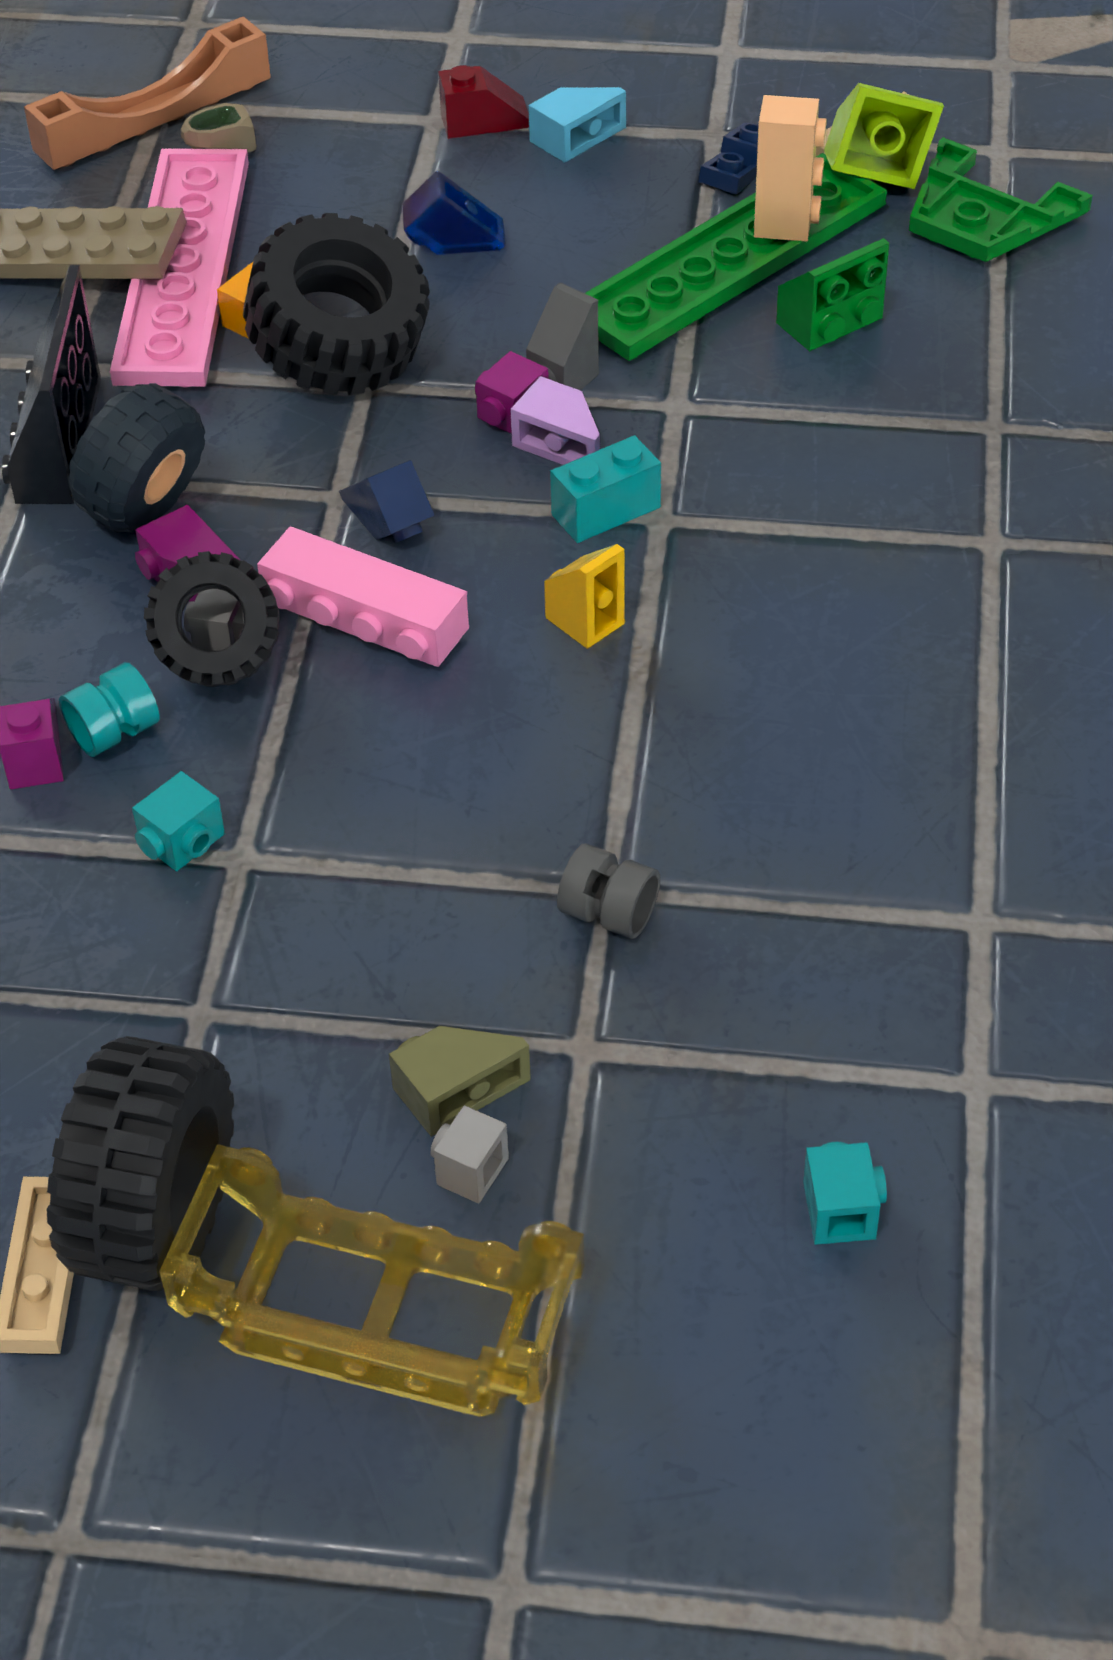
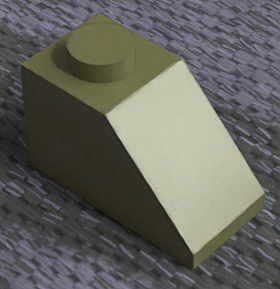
[389,1026,531,1137]

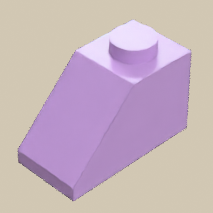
[511,376,600,465]

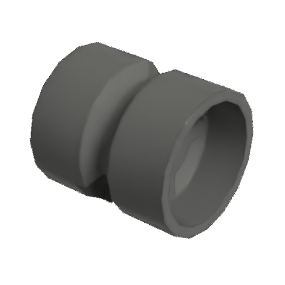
[557,843,661,939]

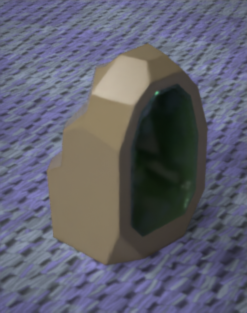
[181,103,257,153]

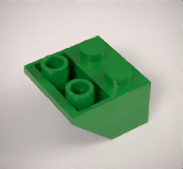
[776,238,889,352]

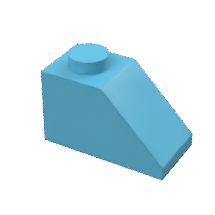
[529,87,626,163]

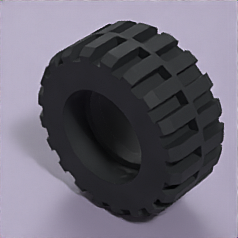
[243,213,430,396]
[46,1036,234,1291]

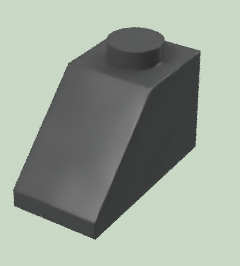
[526,282,599,390]

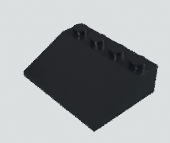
[2,265,101,504]

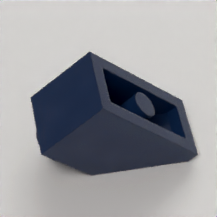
[339,460,435,543]

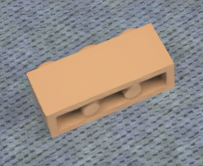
[754,95,827,242]

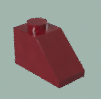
[438,65,529,139]

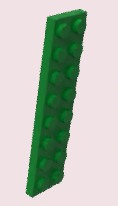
[585,153,887,361]

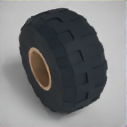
[68,383,206,533]

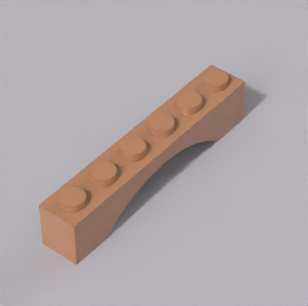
[24,16,271,170]

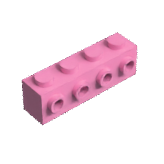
[257,526,469,667]

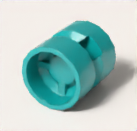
[59,662,160,757]

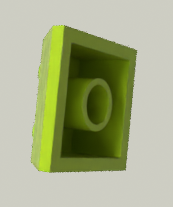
[824,83,944,189]

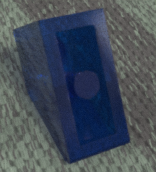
[402,170,506,255]

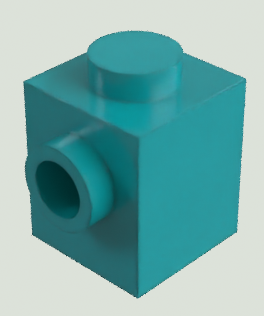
[132,771,225,872]
[803,1142,887,1245]

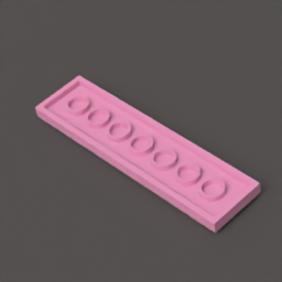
[110,149,249,388]

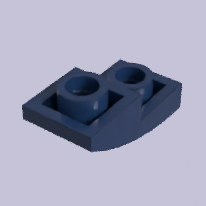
[698,123,759,195]

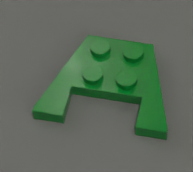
[909,137,1093,262]

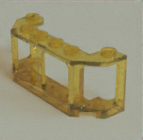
[159,1144,585,1417]

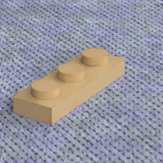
[0,1177,74,1354]

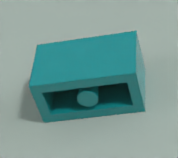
[550,435,661,543]

